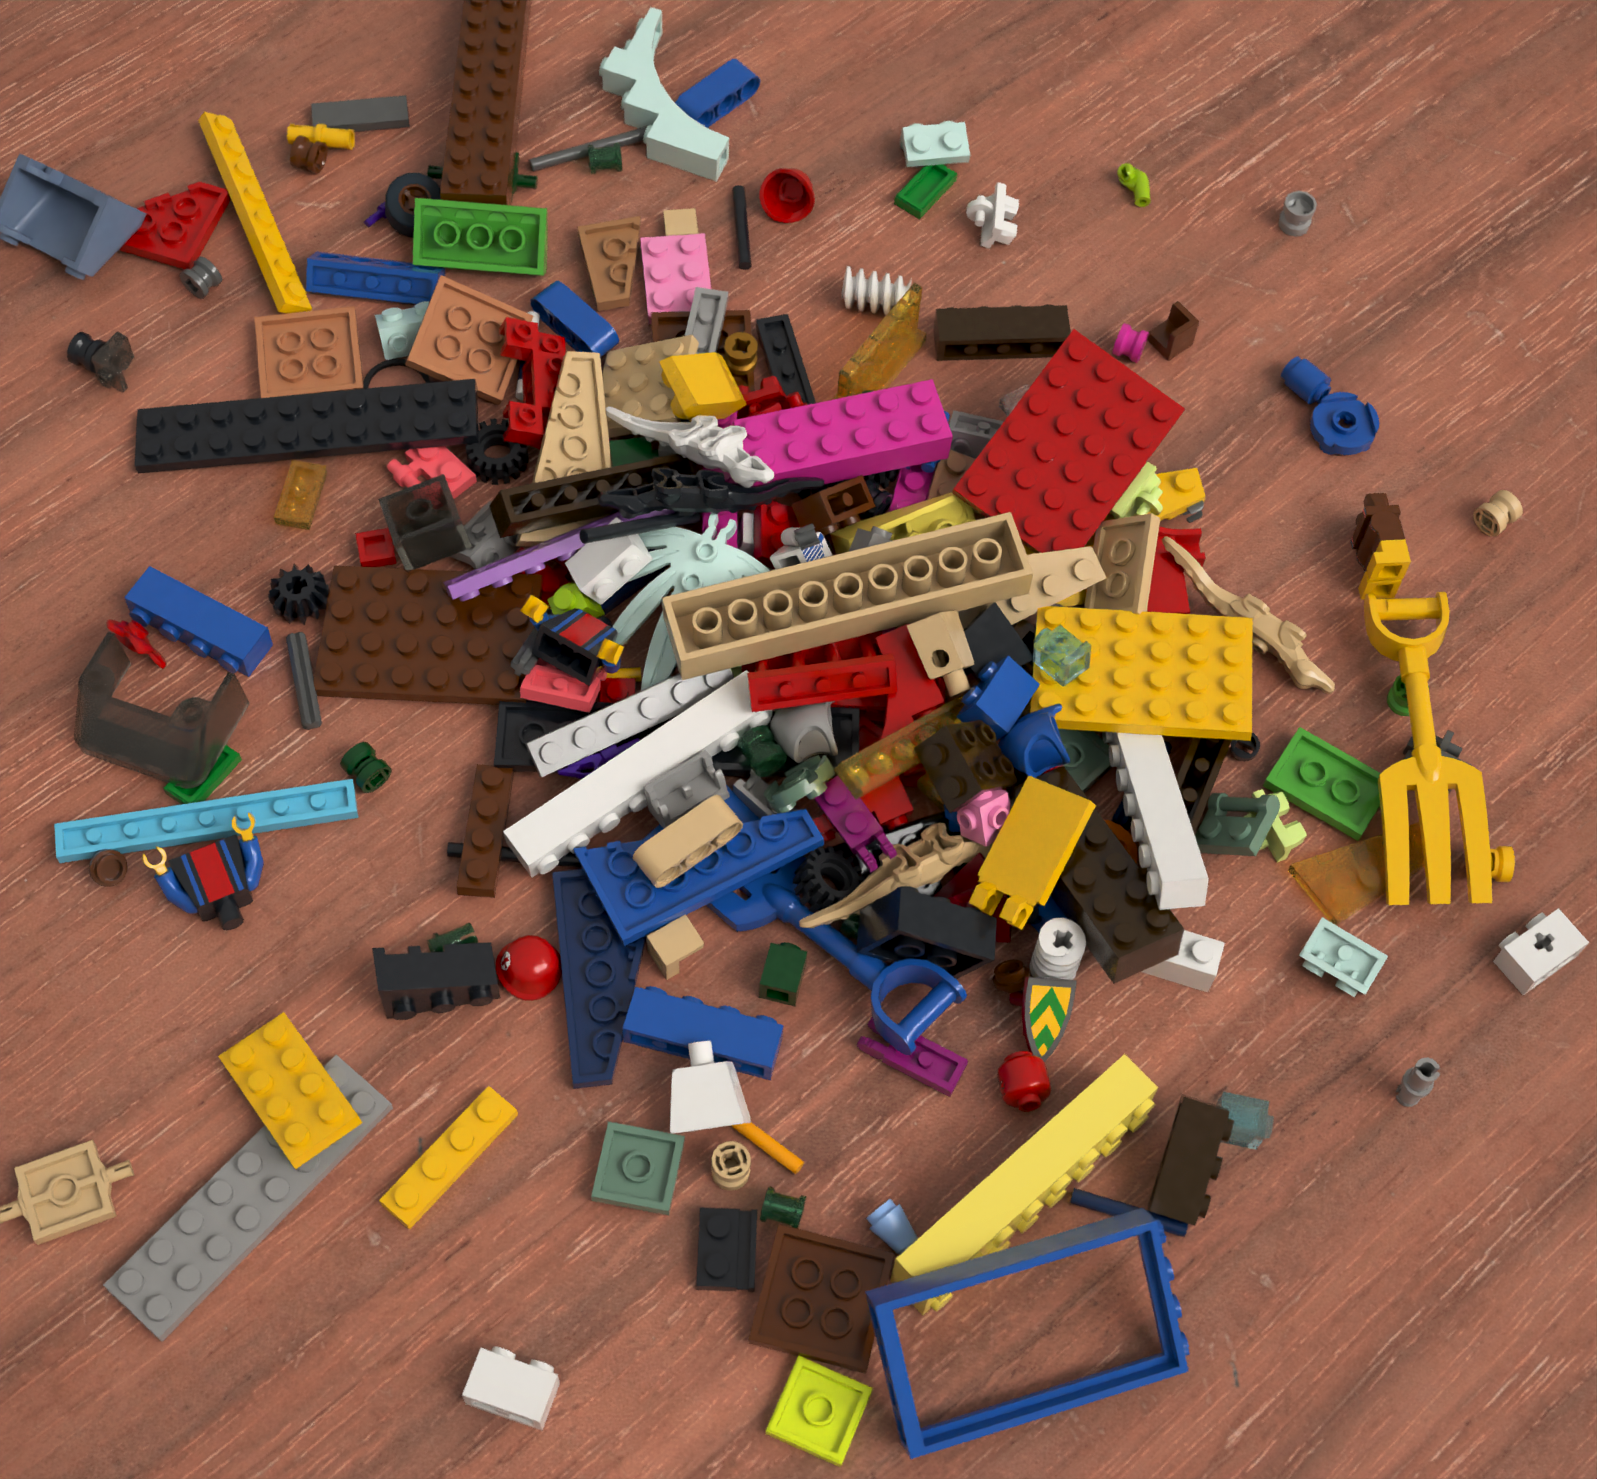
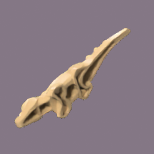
[1162,536,1335,694]
[799,823,994,928]

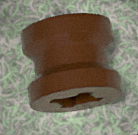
[290,135,328,174]

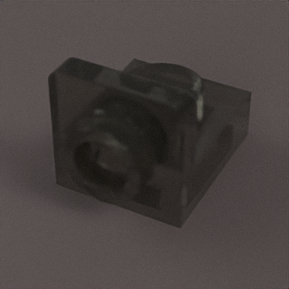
[91,331,134,393]

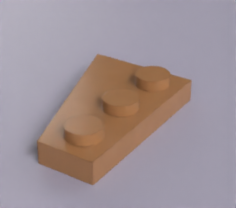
[577,216,641,311]

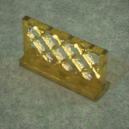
[831,283,927,400]

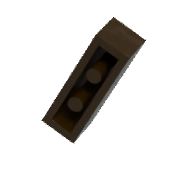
[1148,1094,1234,1226]

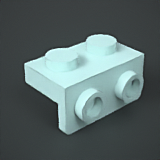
[900,121,970,167]
[375,301,430,360]
[1299,917,1388,997]

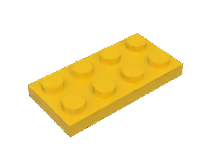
[218,1012,363,1170]

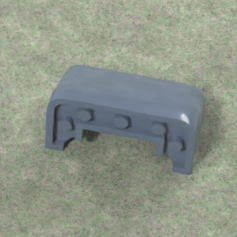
[0,153,147,280]

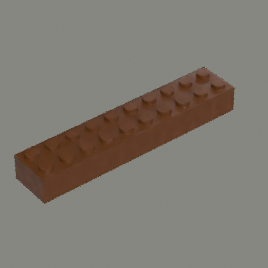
[440,0,531,205]

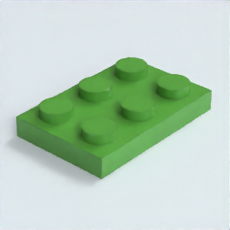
[1263,727,1381,841]

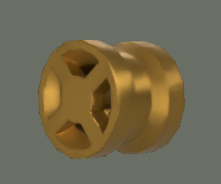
[724,332,758,375]

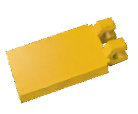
[969,775,1096,930]

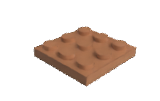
[405,275,533,405]
[254,306,364,398]

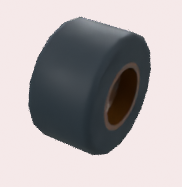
[385,173,441,238]

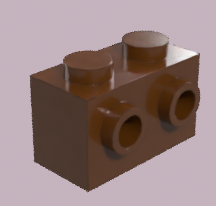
[791,475,876,536]

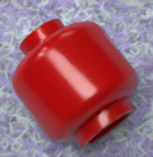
[997,1051,1051,1112]

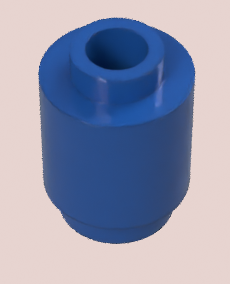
[1281,356,1331,404]

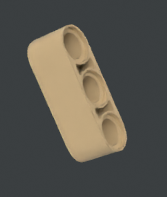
[633,795,743,888]

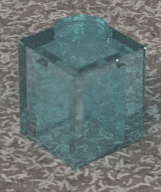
[1216,1092,1274,1150]

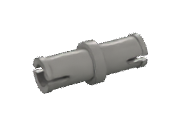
[1396,1058,1440,1107]

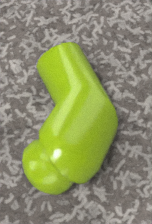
[1117,163,1151,207]

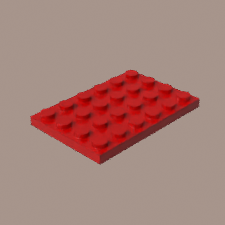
[952,329,1185,554]

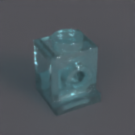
[1033,625,1091,687]

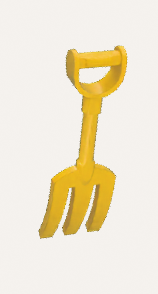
[1364,592,1492,905]

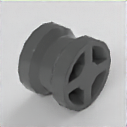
[179,256,223,299]

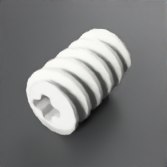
[841,266,912,318]
[1029,918,1086,980]

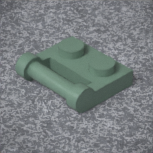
[1195,793,1280,856]

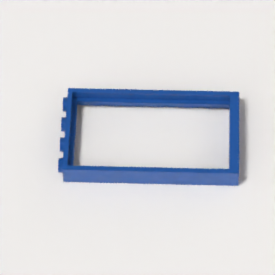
[865,1208,1190,1459]

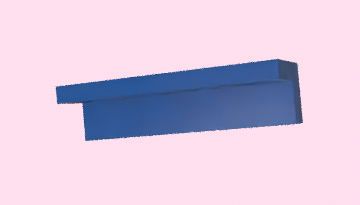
[306,251,445,304]

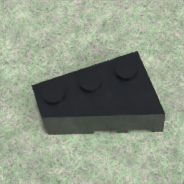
[372,942,501,1020]

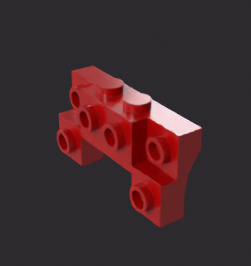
[499,317,566,450]
[1147,526,1206,614]

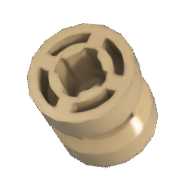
[1473,490,1523,537]
[711,1141,751,1191]

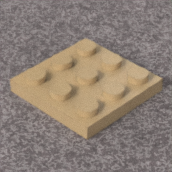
[602,335,699,438]

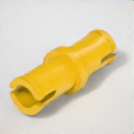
[287,123,355,150]

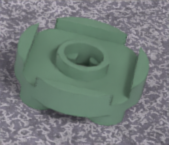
[763,755,835,814]

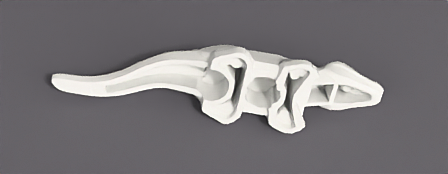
[606,406,774,488]

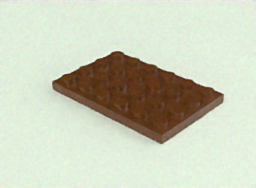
[313,565,543,705]

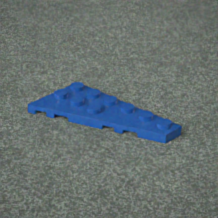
[573,809,824,946]

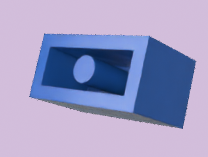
[957,655,1040,741]

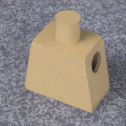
[907,610,974,697]

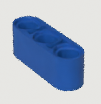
[675,59,760,128]
[530,280,619,357]

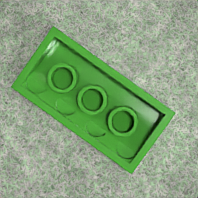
[413,198,548,275]

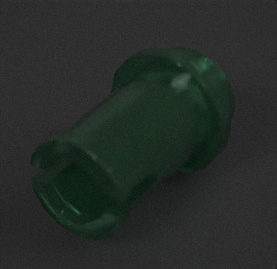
[427,922,478,952]

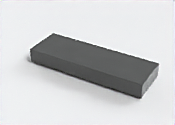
[311,95,410,132]

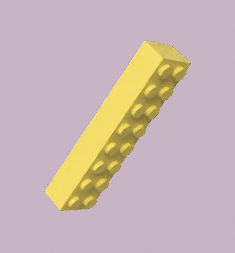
[890,1054,1158,1315]

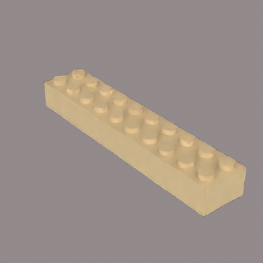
[662,512,1033,680]

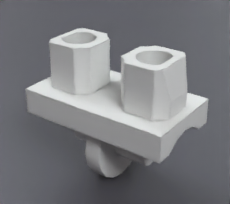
[966,182,1019,249]

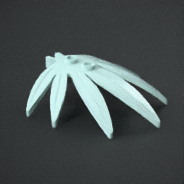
[613,512,770,691]

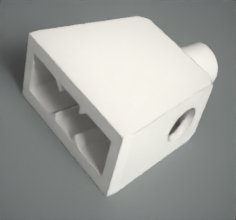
[670,1041,751,1134]

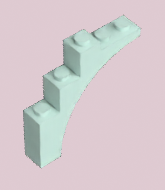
[599,7,729,181]

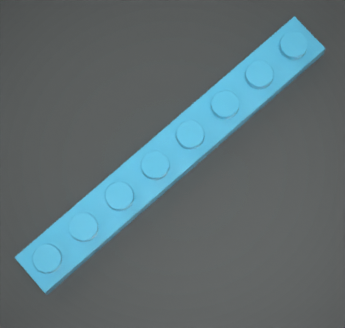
[54,779,359,863]

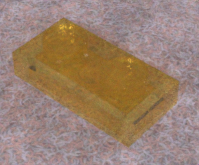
[274,460,327,530]

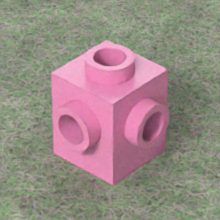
[957,789,1011,847]

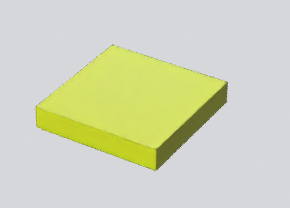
[765,1355,873,1468]

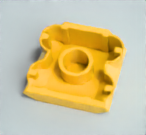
[659,352,747,422]

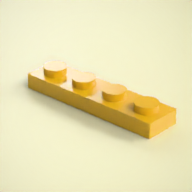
[379,1086,518,1230]

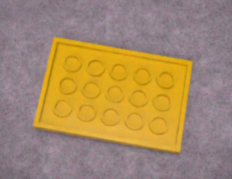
[1030,606,1253,741]

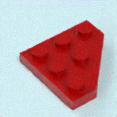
[119,181,231,269]

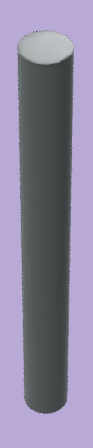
[529,126,647,172]

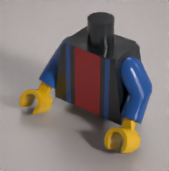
[520,594,624,686]
[142,812,264,930]

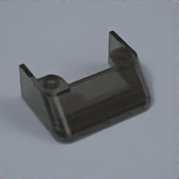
[74,632,250,789]

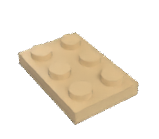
[1084,513,1160,614]

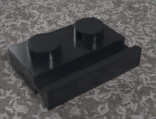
[696,1207,757,1292]

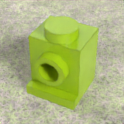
[547,583,605,618]

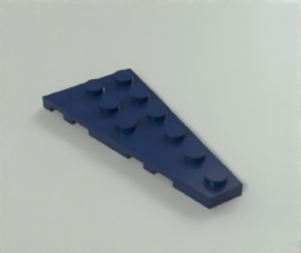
[552,869,648,1089]

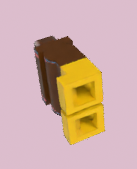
[1351,493,1411,600]

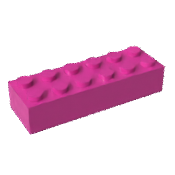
[733,379,953,486]

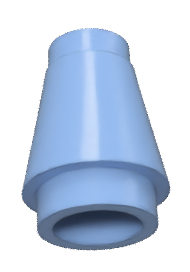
[866,1198,918,1255]

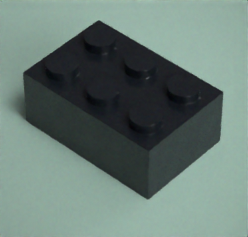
[857,886,997,979]

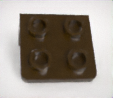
[914,720,1017,813]

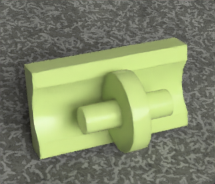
[1109,462,1163,519]
[1244,789,1307,863]

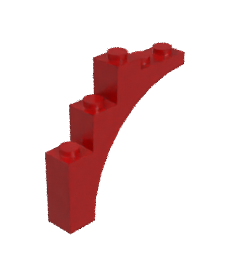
[813,624,945,844]

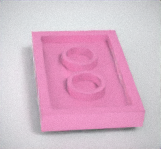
[640,233,711,324]

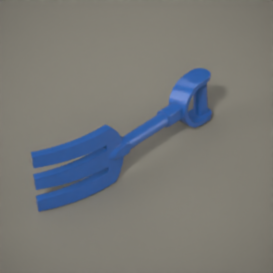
[642,784,967,1056]

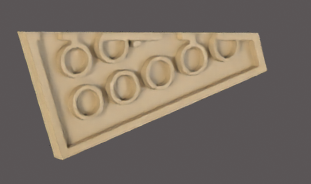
[516,351,612,546]

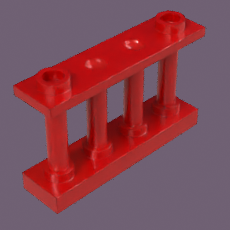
[741,630,897,712]

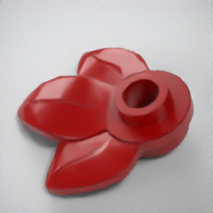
[106,619,167,669]

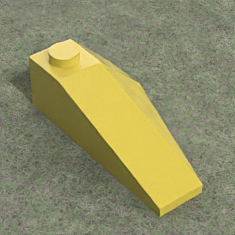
[830,492,976,555]

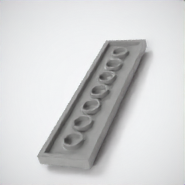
[103,1055,393,1342]

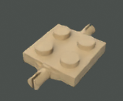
[0,1140,134,1245]

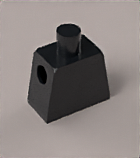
[963,602,1034,683]

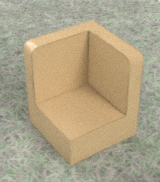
[646,914,704,980]

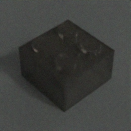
[379,474,472,572]

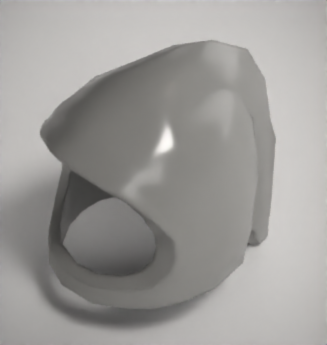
[770,701,838,763]

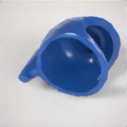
[998,703,1071,778]

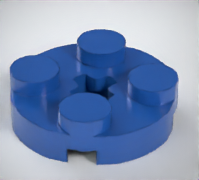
[1310,392,1379,455]

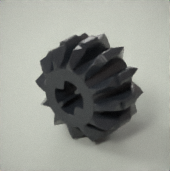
[268,564,329,625]

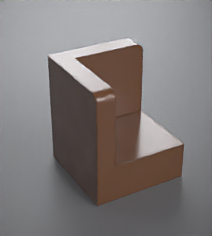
[1147,301,1199,361]

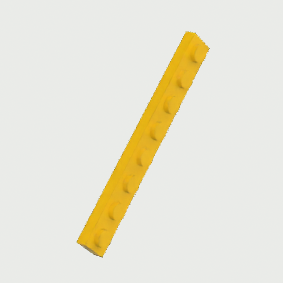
[198,111,312,314]

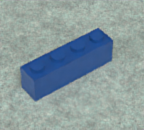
[124,566,273,677]
[622,986,784,1080]

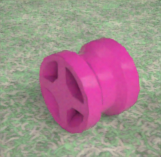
[1112,323,1149,363]

